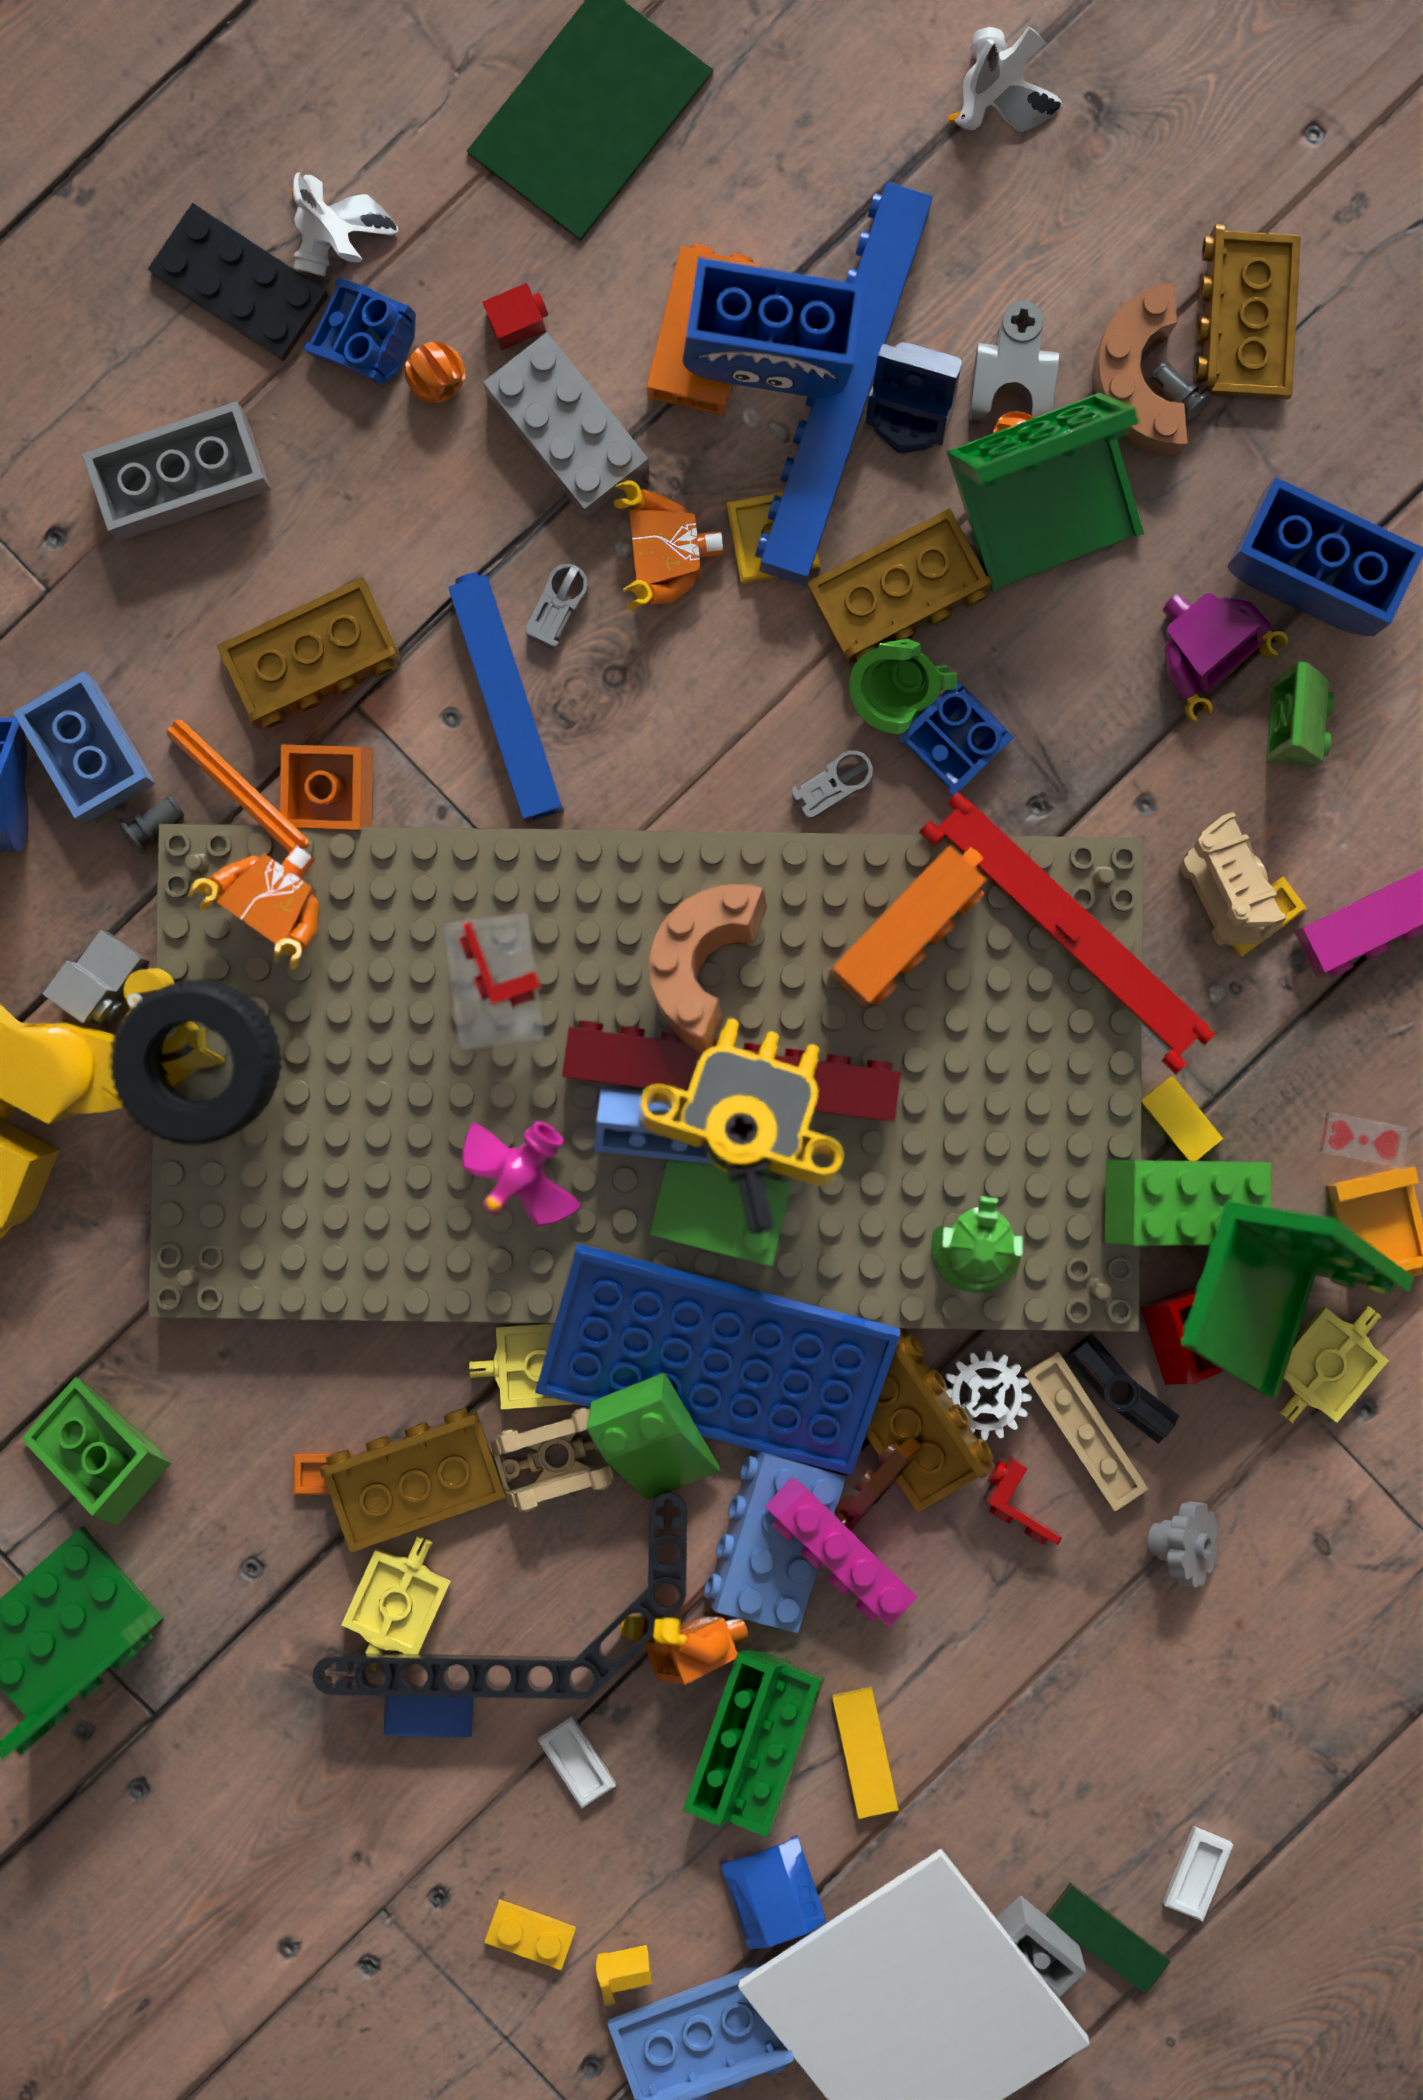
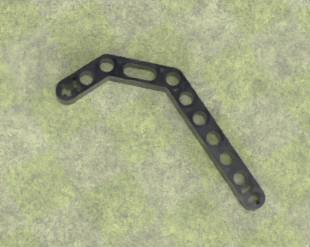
[312,1492,688,1699]

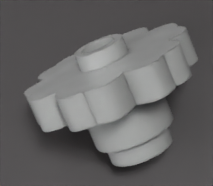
[1148,1501,1218,1588]

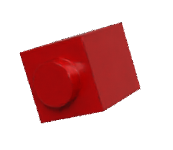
[482,283,549,350]

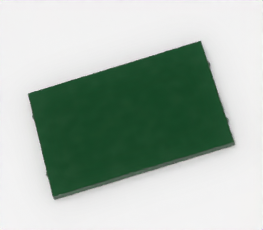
[467,0,713,241]

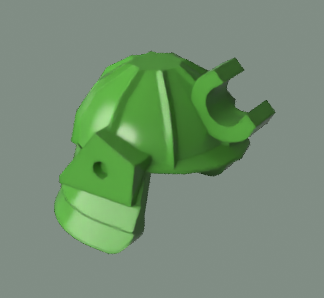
[849,639,957,734]
[931,1197,1023,1293]

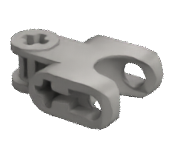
[968,301,1059,422]

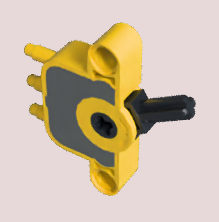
[639,1019,843,1234]

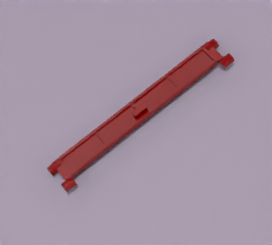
[919,792,1215,1075]

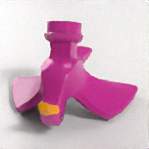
[462,1122,581,1227]

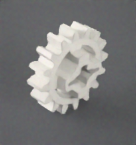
[945,1350,1031,1440]

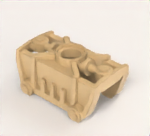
[1179,812,1286,945]
[490,1407,619,1512]

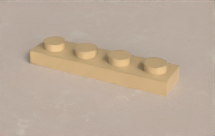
[1023,1350,1149,1512]

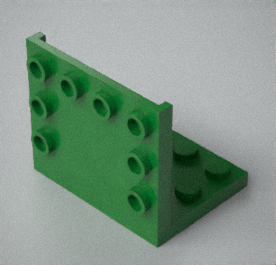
[947,392,1144,592]
[1181,1201,1414,1399]
[0,1526,164,1761]

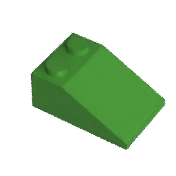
[1266,661,1334,767]
[650,1159,792,1266]
[587,1372,720,1500]
[21,1377,172,1526]

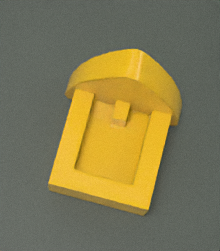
[596,1945,652,2007]

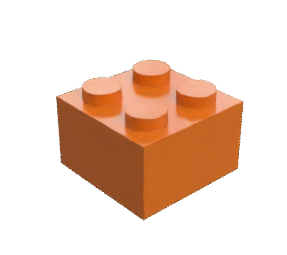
[280,745,374,830]

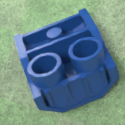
[303,277,416,385]
[897,680,1014,796]
[721,1835,826,1949]

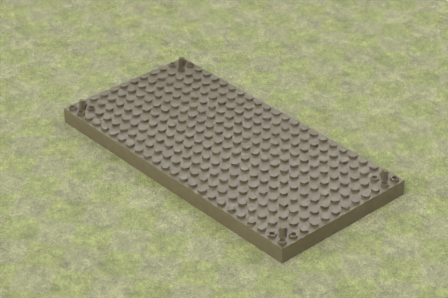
[149,824,1144,1332]

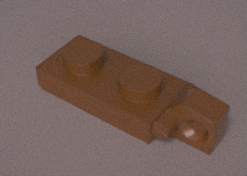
[834,1437,923,1531]

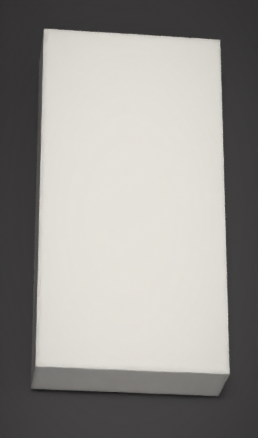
[537,1714,616,1809]
[1163,1826,1233,1922]

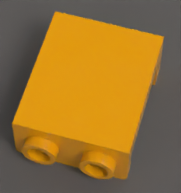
[1327,1166,1423,1287]

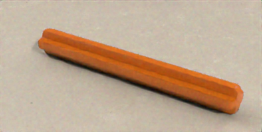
[166,719,309,853]

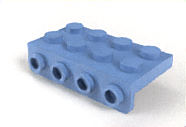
[704,1449,847,1633]
[607,1962,794,2100]

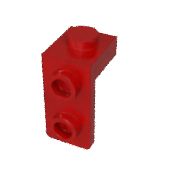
[459,922,542,1008]
[984,1455,1062,1546]

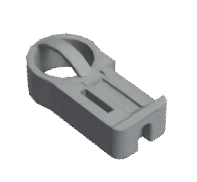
[526,563,589,649]
[792,750,874,819]

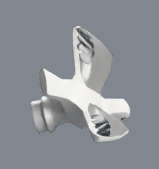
[948,26,1062,132]
[290,172,398,277]

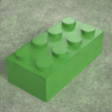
[1105,1160,1271,1245]

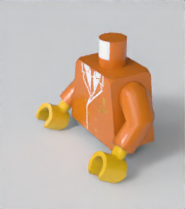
[614,481,723,610]
[188,845,319,970]
[620,1615,748,1685]

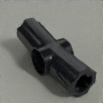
[1065,1333,1180,1444]

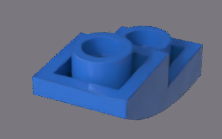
[383,1696,473,1737]

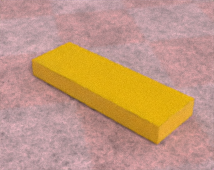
[832,1686,899,1819]

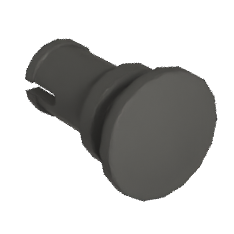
[1148,361,1212,424]
[118,795,185,854]

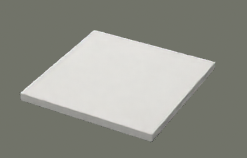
[739,1849,1089,2100]

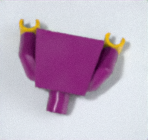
[1163,593,1288,722]

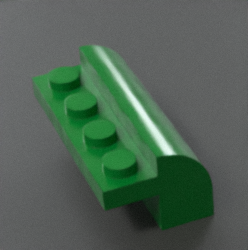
[683,1650,825,1838]

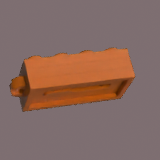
[828,845,986,1007]

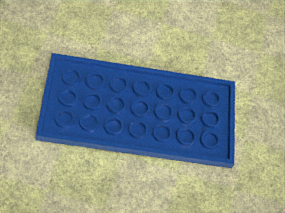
[535,1243,900,1475]

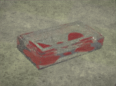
[1319,1112,1410,1168]

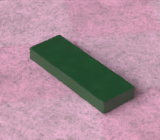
[1046,1882,1171,1994]

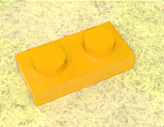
[484,1899,576,1970]

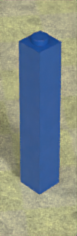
[448,572,564,823]

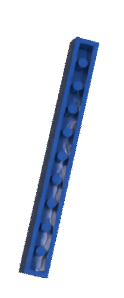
[755,181,933,586]

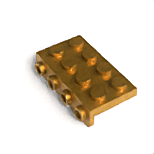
[1195,224,1301,400]
[806,508,993,664]
[216,577,403,730]
[866,1328,994,1513]
[319,1408,506,1553]

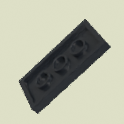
[148,202,329,361]

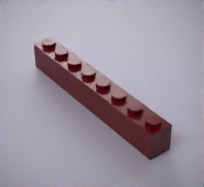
[562,1020,901,1122]

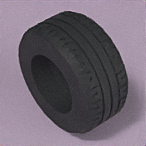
[110,979,282,1146]

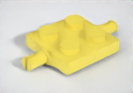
[1279,1306,1389,1424]
[469,1323,575,1409]
[341,1536,451,1671]

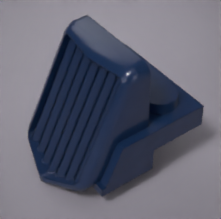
[865,342,962,453]

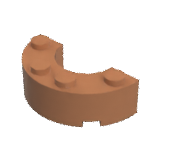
[1092,282,1188,456]
[649,884,767,1053]

